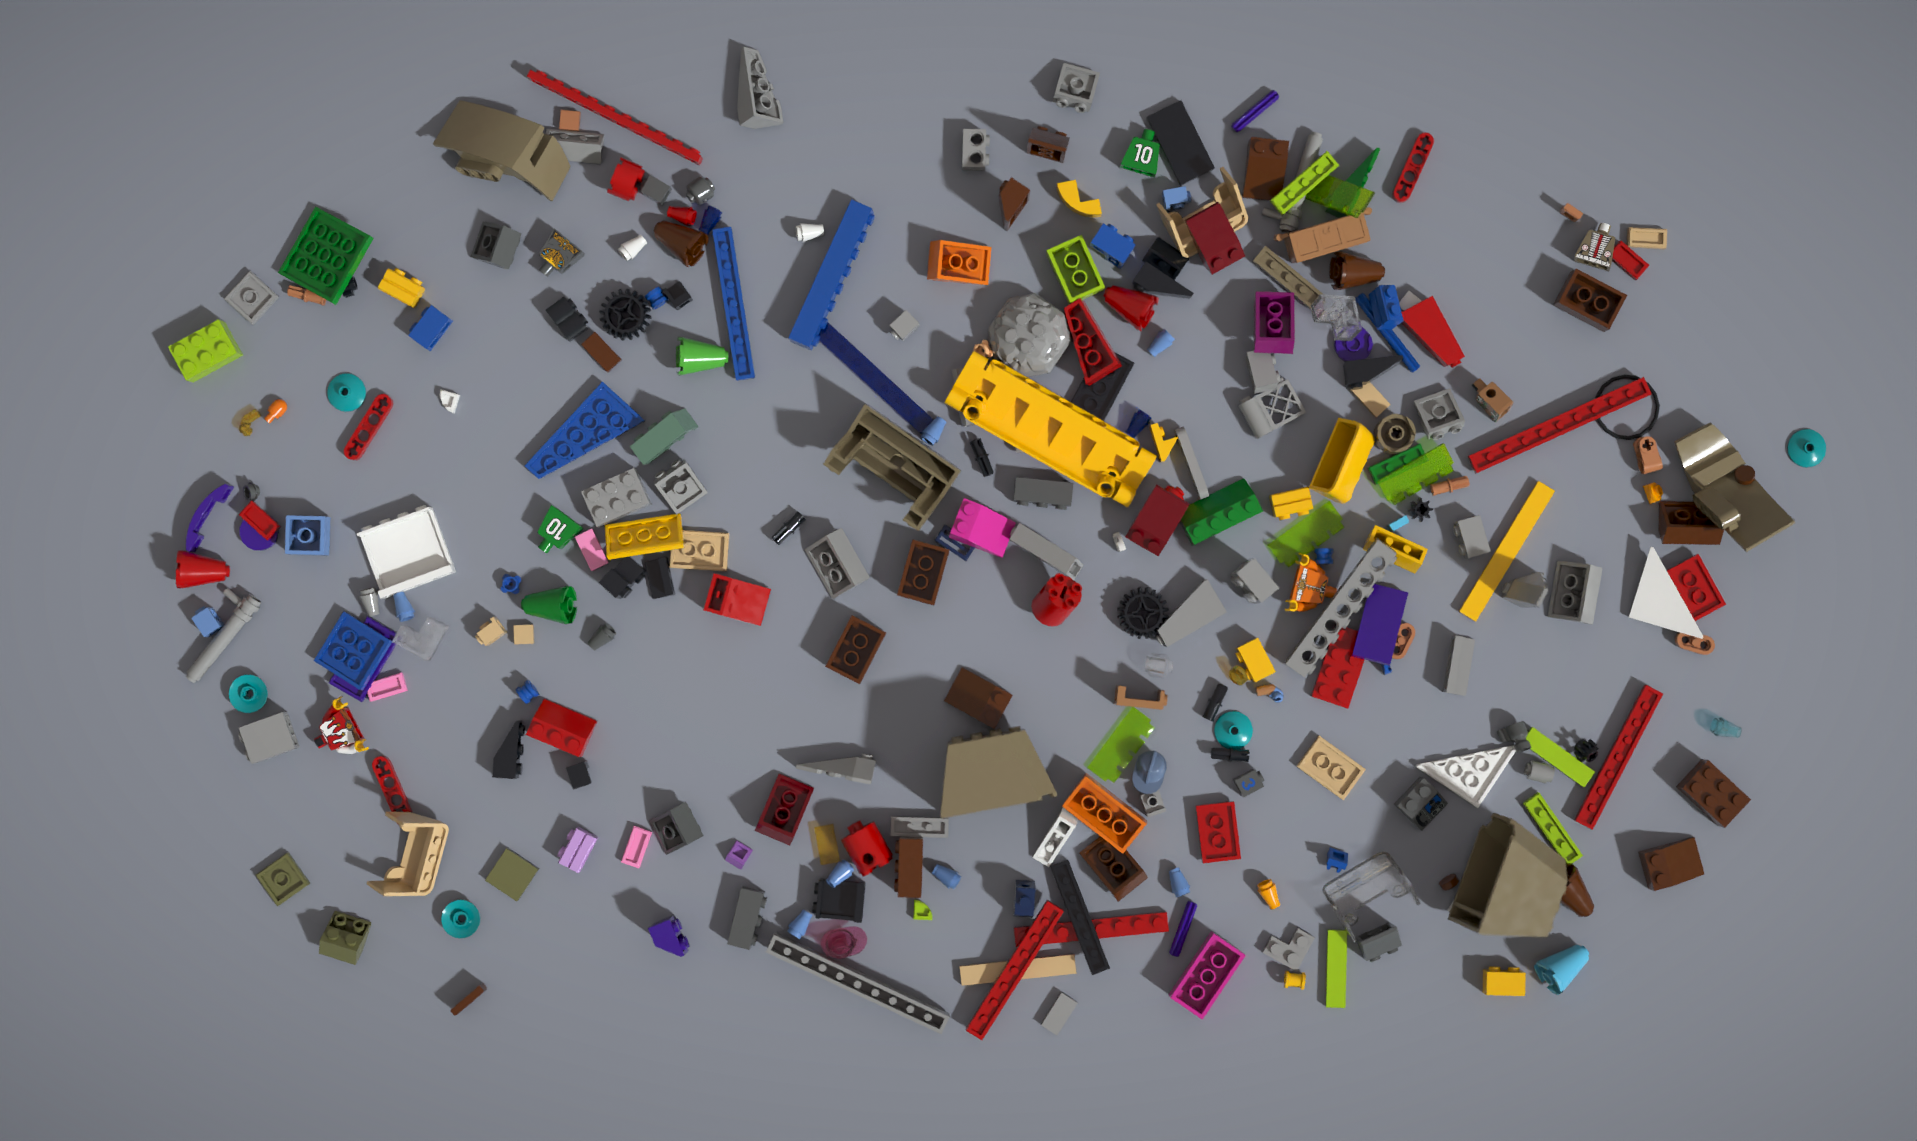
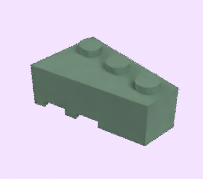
[630,409,699,465]

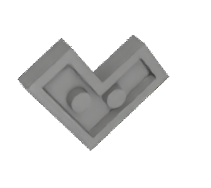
[1262,928,1315,971]

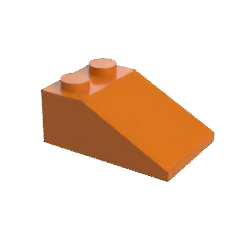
[927,240,991,285]

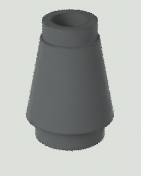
[587,623,616,651]

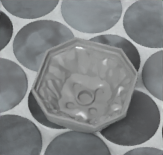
[987,293,1071,377]

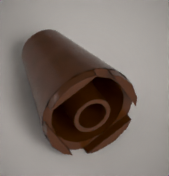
[653,220,708,267]
[1329,252,1385,290]
[1560,863,1594,917]

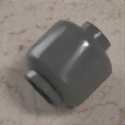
[686,176,715,205]

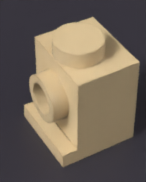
[475,617,507,646]

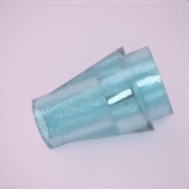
[1710,717,1742,738]

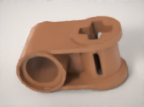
[1633,436,1663,475]

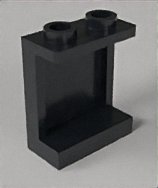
[812,878,866,923]

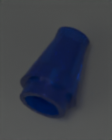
[698,205,723,235]
[1125,409,1151,438]

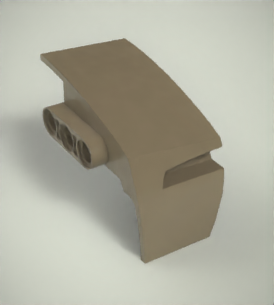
[433,100,570,201]
[1674,422,1795,552]

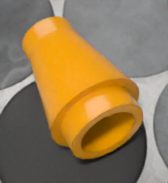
[1257,879,1280,909]

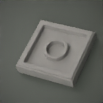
[224,271,279,325]

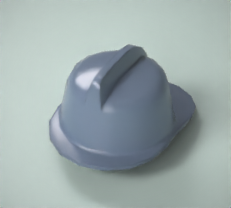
[1132,750,1167,794]

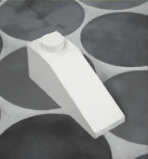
[1032,807,1079,867]

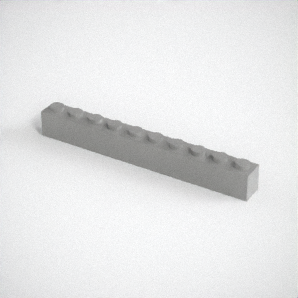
[766,932,950,1034]

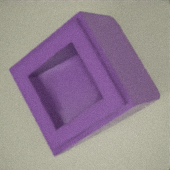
[725,840,753,869]

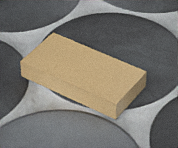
[1627,227,1667,249]
[1350,382,1391,418]

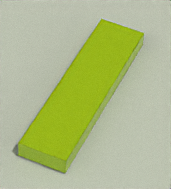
[1270,151,1339,216]
[1526,727,1595,787]
[1522,792,1583,864]
[1325,929,1347,1008]

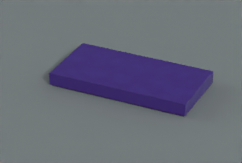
[1352,584,1408,666]
[329,616,401,702]

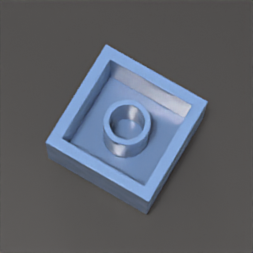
[285,515,330,556]

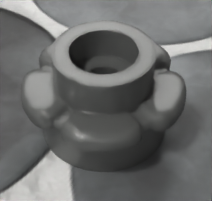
[243,482,260,501]

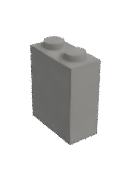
[238,712,300,764]

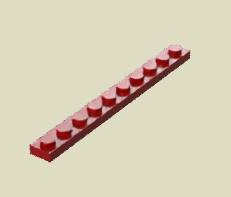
[527,70,703,166]
[1468,377,1652,474]

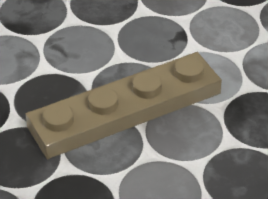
[1253,246,1324,310]

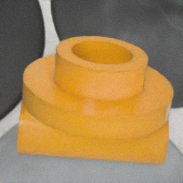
[1643,482,1663,504]

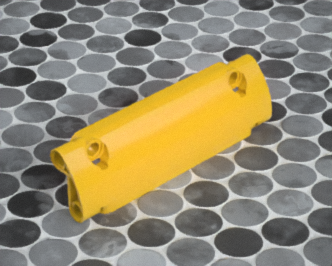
[944,351,1157,508]

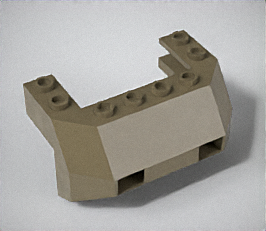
[823,404,962,531]

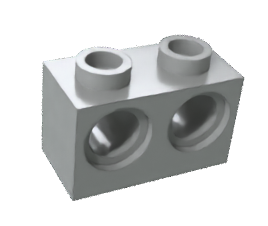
[962,129,990,171]

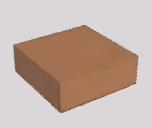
[559,110,581,132]
[1559,203,1583,222]

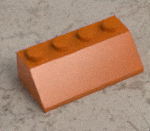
[1062,773,1147,854]

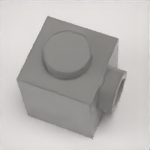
[890,310,920,341]

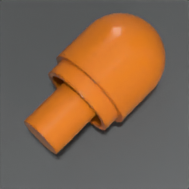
[264,399,287,423]

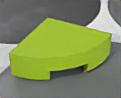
[913,899,933,920]

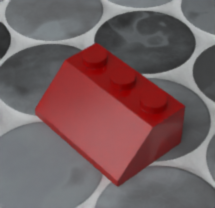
[526,699,597,757]

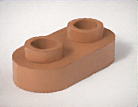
[1392,623,1415,659]
[1675,632,1715,655]

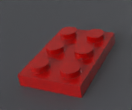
[1667,554,1726,621]
[1195,801,1241,863]

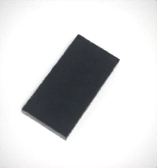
[1147,100,1215,186]
[1071,353,1134,421]

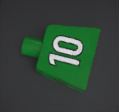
[1120,129,1160,178]
[537,505,584,553]

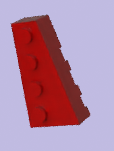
[1064,298,1122,386]

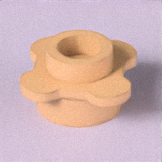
[973,340,993,358]

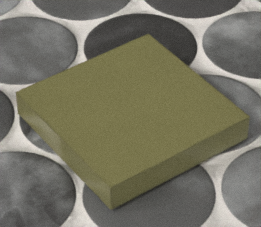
[485,848,539,901]
[256,852,311,906]

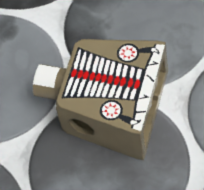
[1574,223,1615,272]

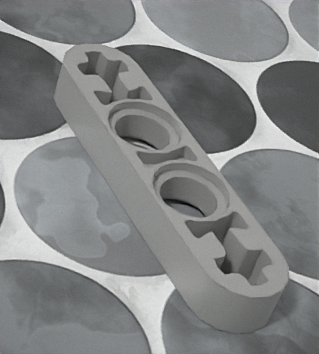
[1174,426,1209,500]

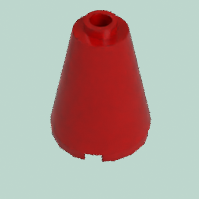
[1103,285,1159,332]
[176,550,230,589]

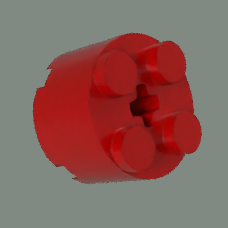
[607,157,645,202]

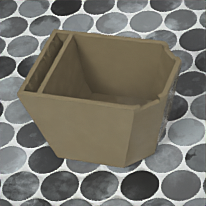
[941,726,1057,818]
[1448,813,1567,937]

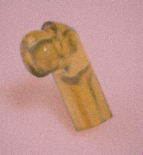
[239,408,261,436]

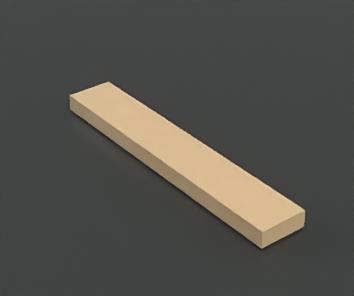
[960,954,1076,986]

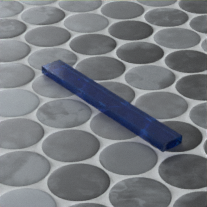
[818,322,934,434]

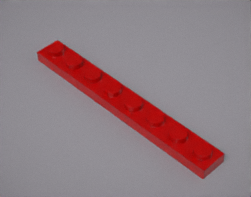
[1574,685,1663,830]
[966,900,1064,1040]
[1014,911,1169,947]

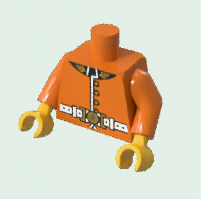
[1284,553,1337,612]

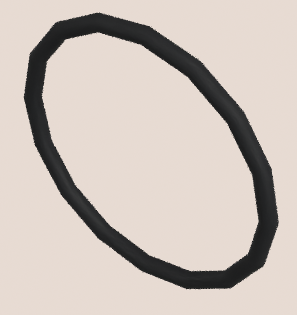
[1595,374,1660,440]

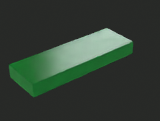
[1368,443,1428,485]

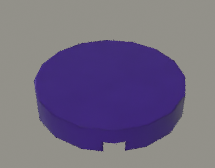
[1334,325,1373,362]
[240,516,279,551]

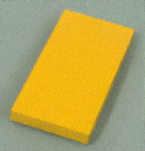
[605,513,684,560]

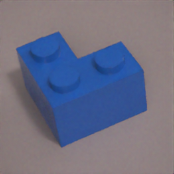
[1090,223,1136,269]

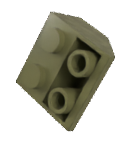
[319,911,371,965]

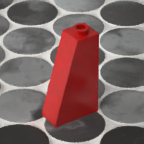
[1401,296,1465,368]

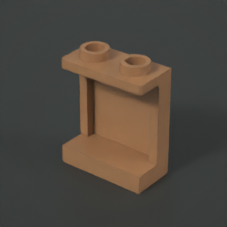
[1114,685,1168,710]

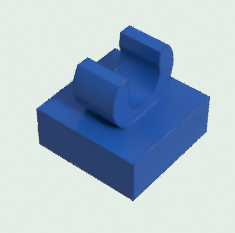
[1327,847,1348,873]

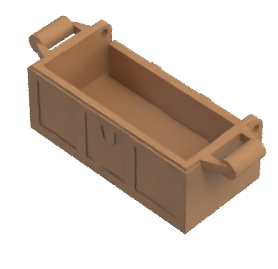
[1274,207,1372,263]

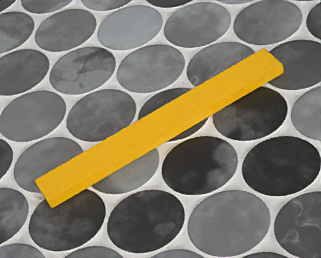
[1458,481,1555,622]

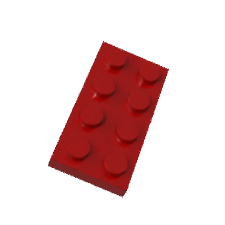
[1311,624,1365,709]

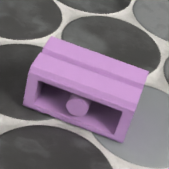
[557,827,599,873]

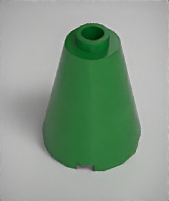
[521,586,577,624]

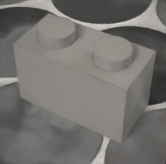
[1246,351,1280,394]
[1453,515,1491,559]

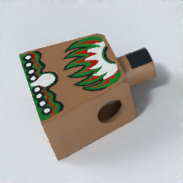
[1472,378,1514,423]

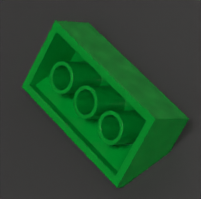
[1180,478,1263,546]

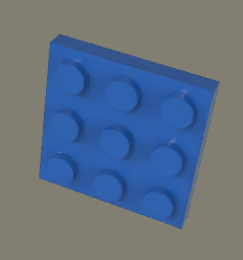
[314,611,393,691]

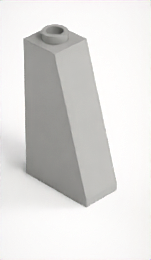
[1010,523,1084,580]
[1155,579,1227,647]

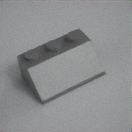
[805,528,870,599]
[1548,561,1603,625]

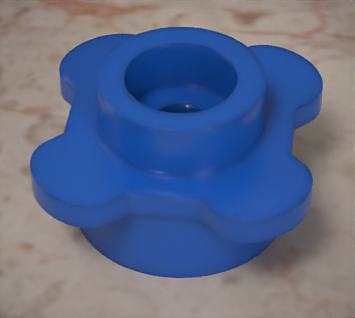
[501,574,521,594]

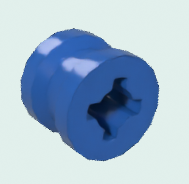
[645,286,669,310]
[1314,548,1334,564]
[515,680,540,704]

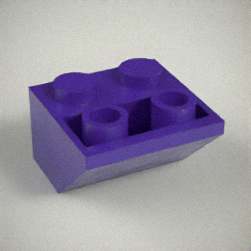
[648,915,690,957]

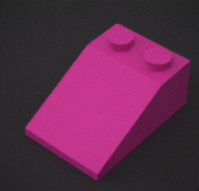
[949,498,1016,558]

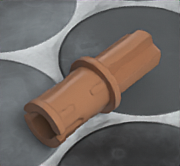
[287,285,326,305]
[1430,476,1469,496]

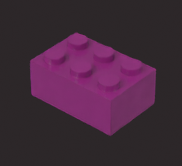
[1254,291,1295,354]

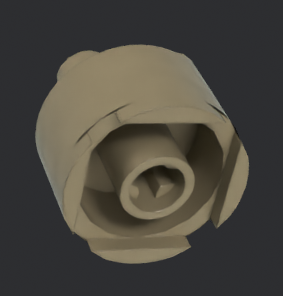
[1374,414,1416,454]

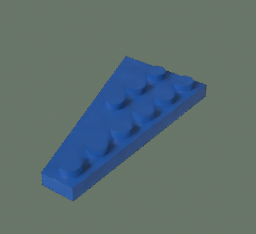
[525,381,645,479]

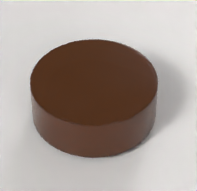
[1735,465,1755,485]
[1439,874,1459,891]

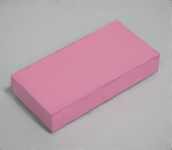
[575,529,609,571]
[365,672,408,702]
[621,825,652,868]

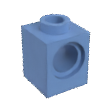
[191,606,224,637]

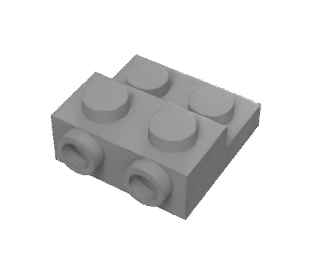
[1053,63,1100,113]
[1414,388,1465,440]
[653,459,708,515]

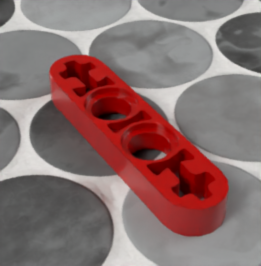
[1392,133,1434,203]
[344,394,393,460]
[372,756,413,825]

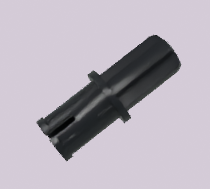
[970,438,994,477]
[772,511,806,545]
[1202,684,1228,722]
[1210,747,1250,762]

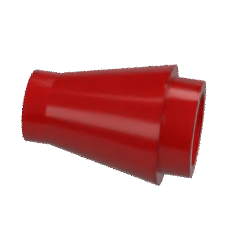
[667,206,697,226]

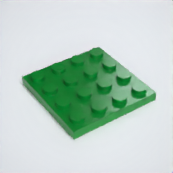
[278,206,374,305]

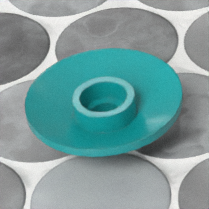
[327,373,366,412]
[1787,429,1826,467]
[229,675,268,713]
[1214,711,1253,749]
[441,900,480,939]

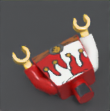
[314,696,369,754]

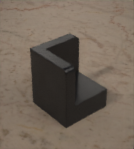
[663,281,693,311]
[566,761,592,790]

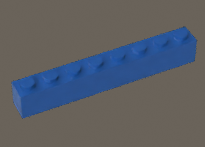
[788,199,875,351]

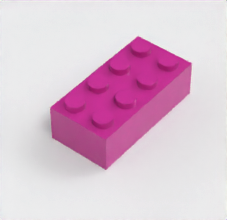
[1168,931,1246,1020]

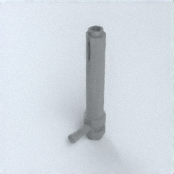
[1262,132,1323,233]
[186,588,261,683]

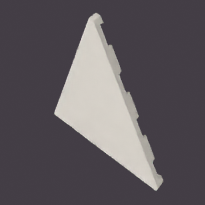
[1629,547,1703,639]
[1415,745,1516,808]

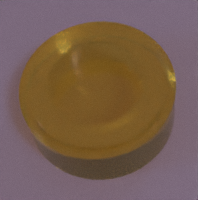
[1229,665,1248,685]

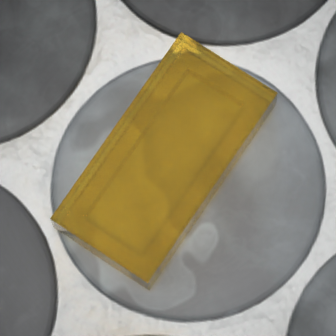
[814,824,840,865]

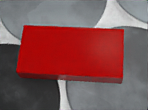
[1612,240,1649,280]
[238,500,281,541]

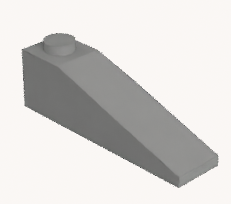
[737,46,784,129]
[1501,572,1549,608]
[796,754,876,785]

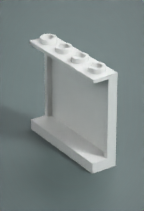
[356,505,456,599]

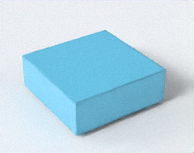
[1386,515,1409,532]

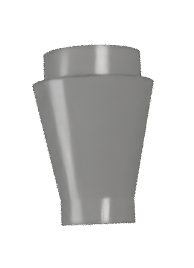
[359,587,380,617]

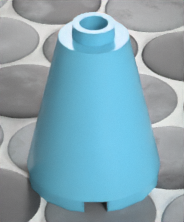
[1534,945,1589,995]

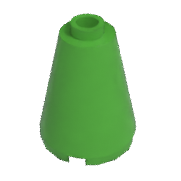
[676,337,728,375]

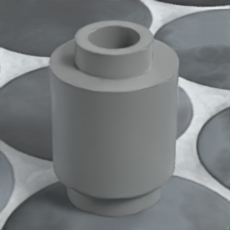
[1524,760,1555,783]

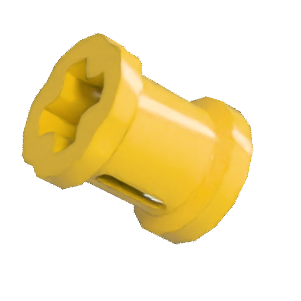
[1284,971,1306,990]

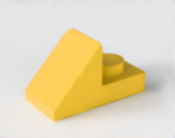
[1149,423,1178,463]

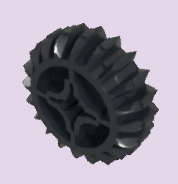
[599,289,652,341]
[1117,587,1169,639]

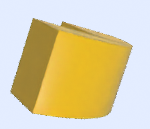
[1056,180,1102,218]

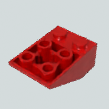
[704,573,771,626]

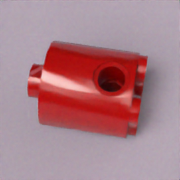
[1031,573,1082,626]
[841,820,893,877]

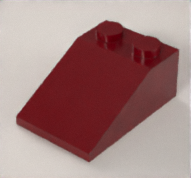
[1185,202,1245,275]
[1125,484,1190,556]
[755,774,814,846]

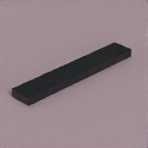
[1050,860,1110,975]

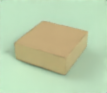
[513,624,535,644]

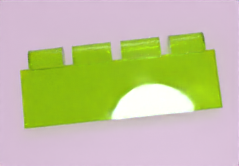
[1305,175,1375,218]
[1377,443,1454,505]
[1267,501,1344,568]
[1087,707,1155,783]

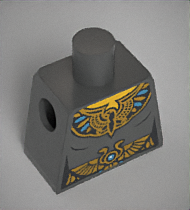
[539,228,585,277]

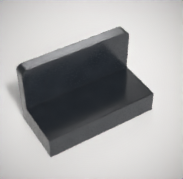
[1142,237,1189,280]
[645,557,675,599]

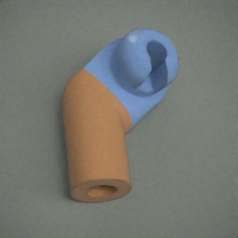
[1256,684,1283,703]

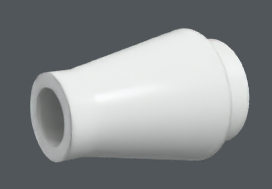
[795,223,824,242]
[618,234,647,261]

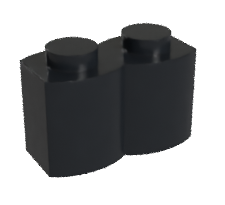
[546,297,589,342]

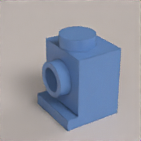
[1162,186,1191,212]

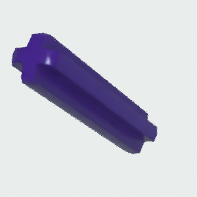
[1231,90,1279,133]
[1169,901,1197,957]

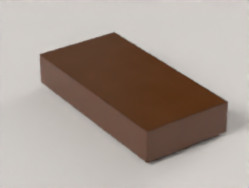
[581,332,622,373]
[450,983,487,1016]

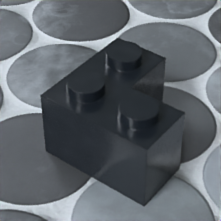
[599,556,646,599]

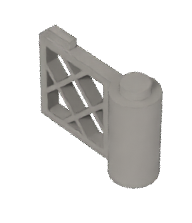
[1239,378,1306,439]

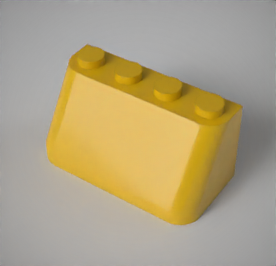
[1309,417,1375,504]

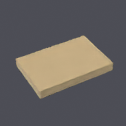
[669,530,730,571]
[1296,735,1366,800]

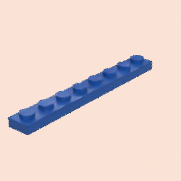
[712,227,755,381]

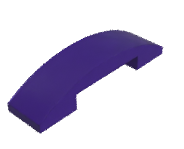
[186,484,234,553]

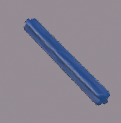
[1355,293,1420,372]

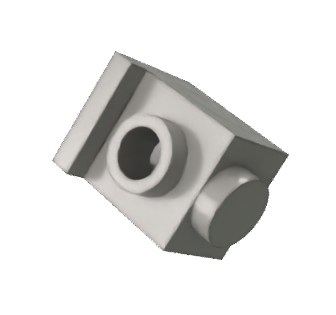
[1139,790,1166,817]

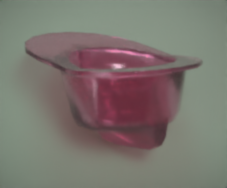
[821,926,867,959]

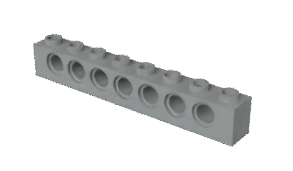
[1285,538,1397,677]

